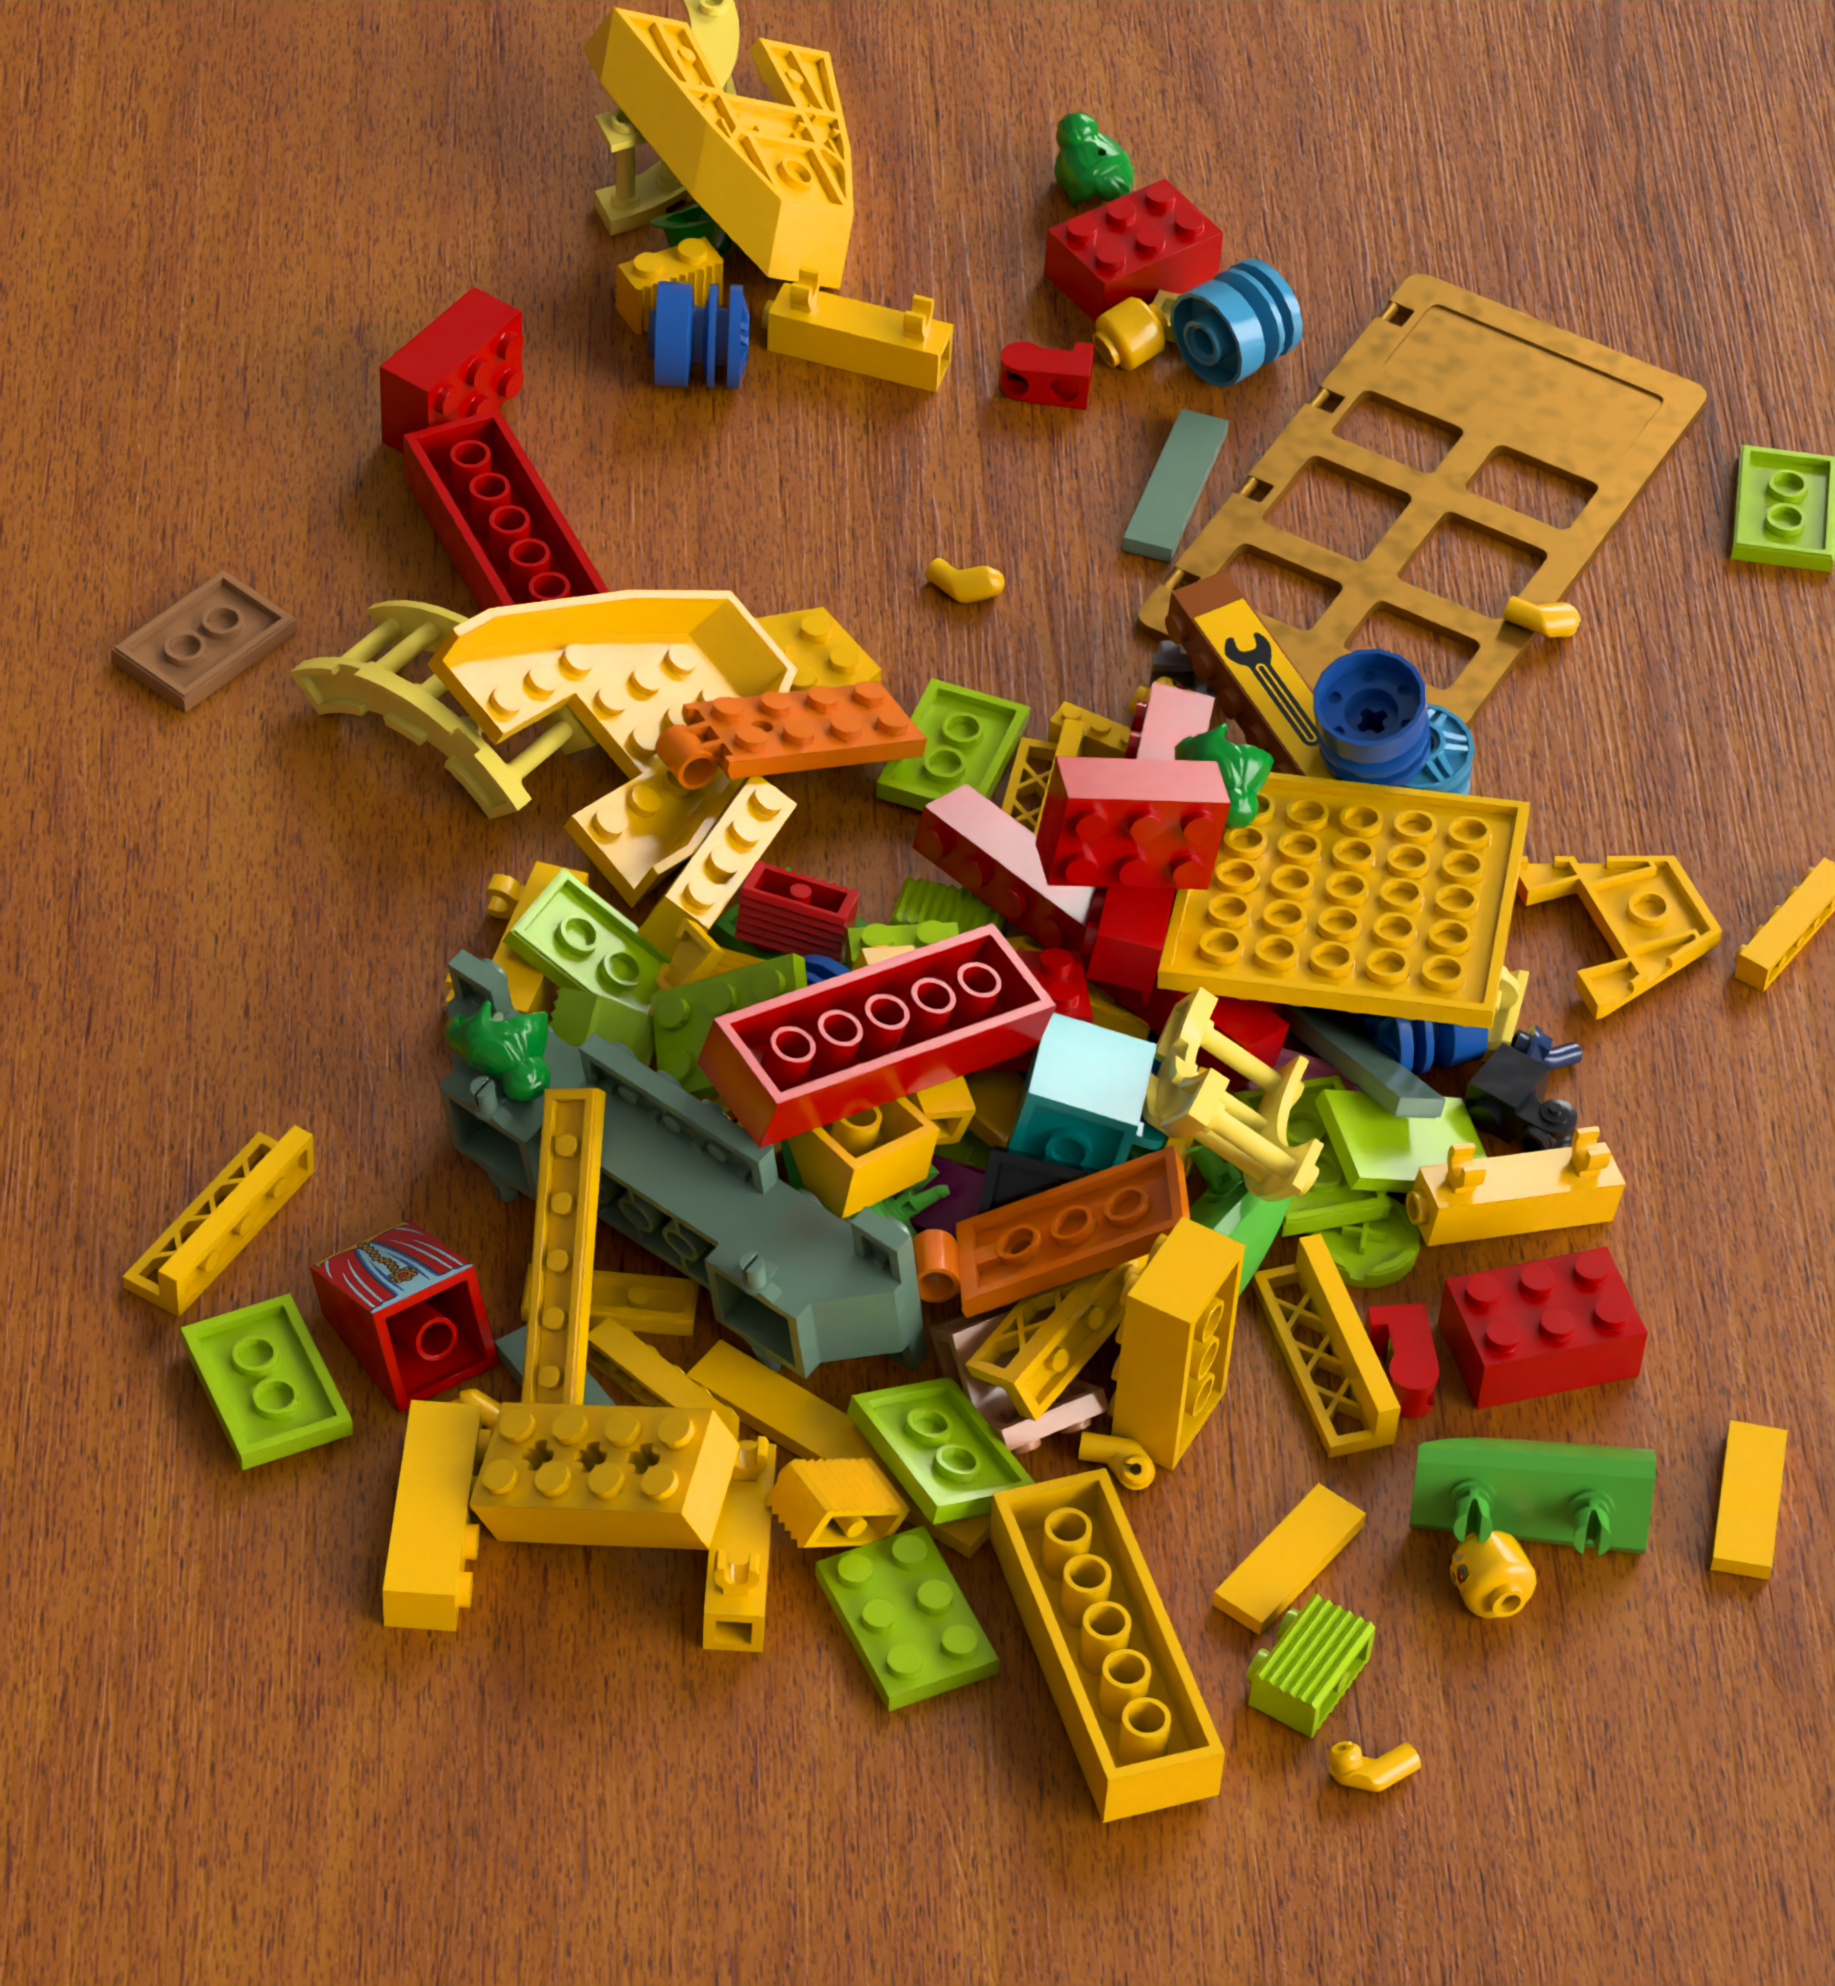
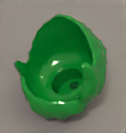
[1054,112,1135,207]
[1174,723,1274,829]
[443,1001,551,1102]

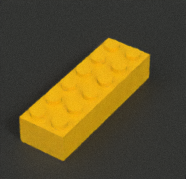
[989,1468,1225,1823]

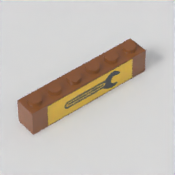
[1165,570,1336,780]

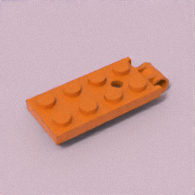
[655,681,927,790]
[912,1145,1190,1318]

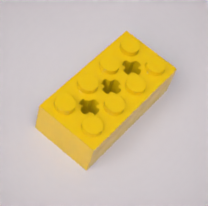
[1107,1216,1245,1471]
[469,1402,740,1550]

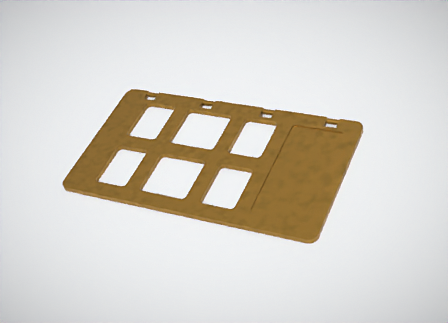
[1137,274,1707,728]

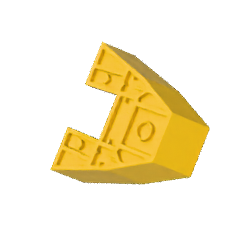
[582,7,854,290]
[427,590,798,908]

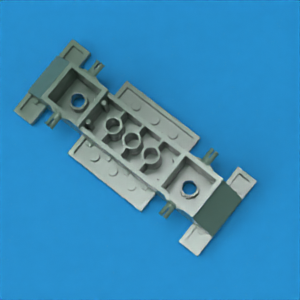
[439,949,928,1379]

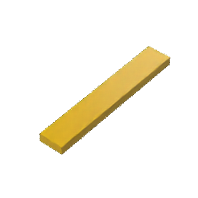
[521,1088,606,1405]
[686,1339,991,1559]

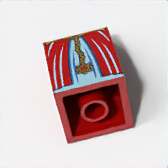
[309,1219,500,1413]

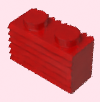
[734,860,860,964]

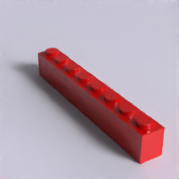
[1080,682,1215,993]
[913,784,1289,1090]

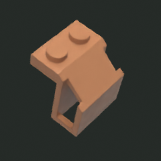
[929,1299,1110,1455]

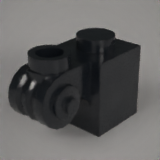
[1465,1043,1578,1153]

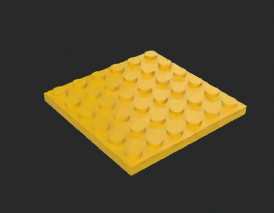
[1157,772,1530,1029]

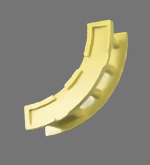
[594,0,740,236]
[290,600,598,820]
[1142,986,1324,1202]

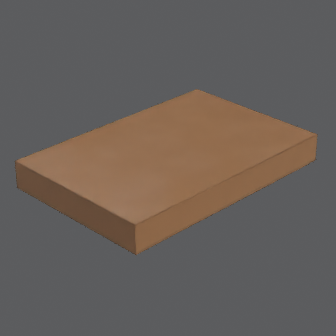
[110,570,297,713]

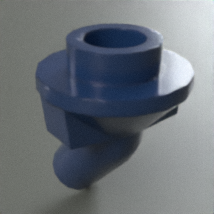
[1511,1024,1582,1070]

